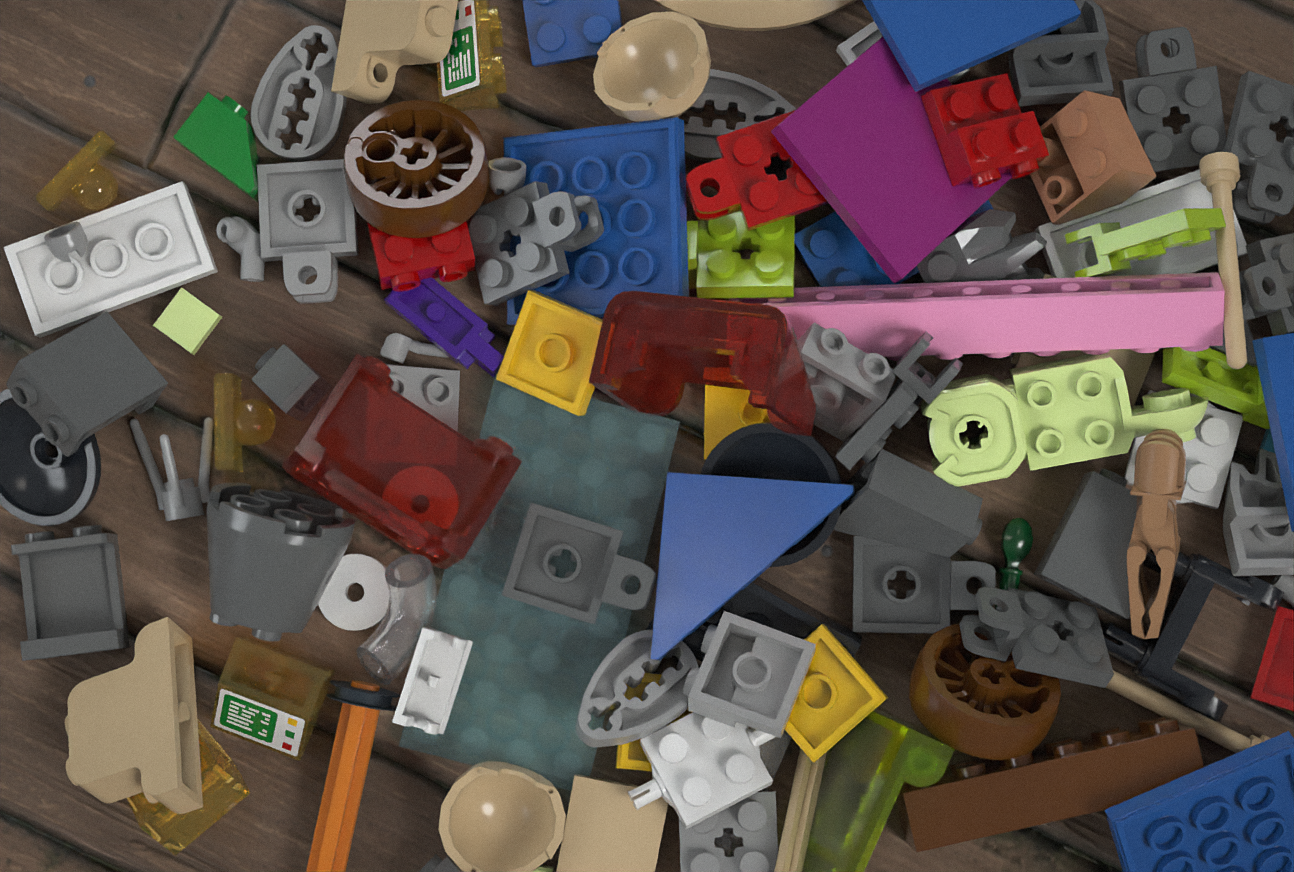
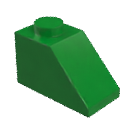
[173,92,259,202]

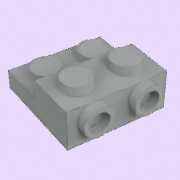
[762,323,896,441]
[683,611,816,738]

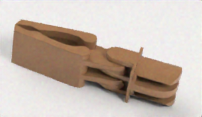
[1127,429,1186,639]

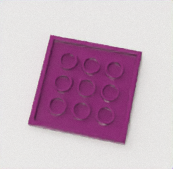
[771,36,1012,283]

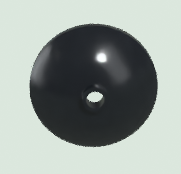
[0,389,101,526]
[700,422,842,567]

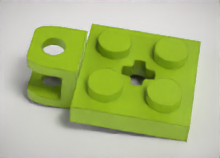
[1065,208,1226,277]
[687,211,795,299]

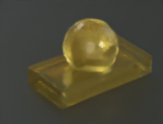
[36,131,119,212]
[214,373,276,473]

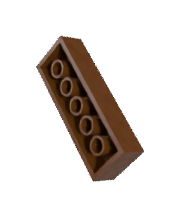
[893,716,1204,853]

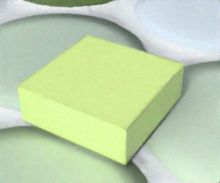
[153,287,222,355]

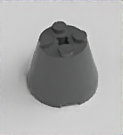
[206,482,356,641]

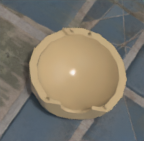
[593,12,711,122]
[438,761,566,872]

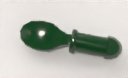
[995,518,1033,610]

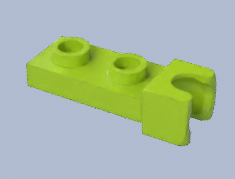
[1162,347,1270,429]

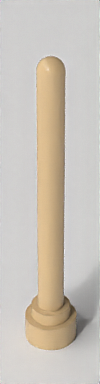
[1199,152,1247,369]
[1106,670,1271,753]

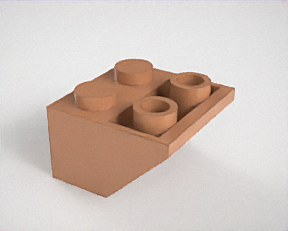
[1030,90,1157,225]

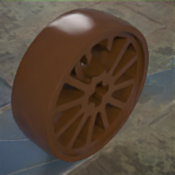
[343,100,489,238]
[909,624,1061,760]

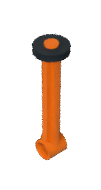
[306,680,400,872]

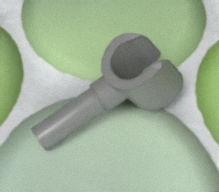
[380,333,448,364]

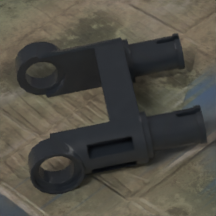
[1102,549,1284,723]

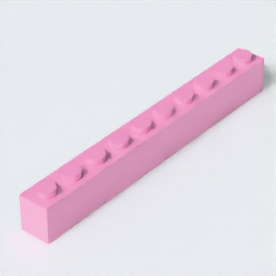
[728,272,1225,366]

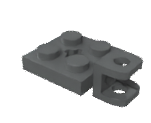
[1119,27,1226,172]
[1223,71,1294,225]
[466,181,604,306]
[1239,233,1294,336]
[835,331,963,470]
[501,503,657,625]
[852,536,995,633]
[959,587,1114,688]

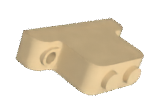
[331,0,458,104]
[65,617,203,814]

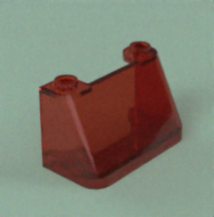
[589,291,816,437]
[282,354,522,569]

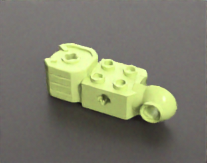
[921,353,1208,487]

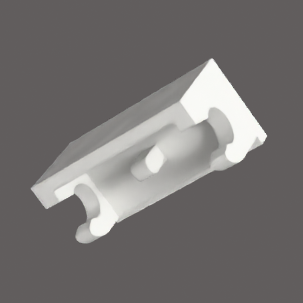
[392,627,474,735]

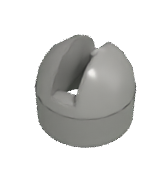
[488,157,526,195]
[44,222,88,262]

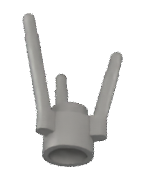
[130,417,213,521]

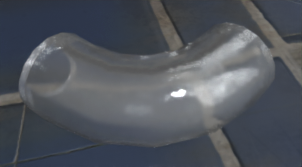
[356,554,437,685]

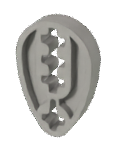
[251,25,347,162]
[674,69,796,162]
[575,630,698,748]

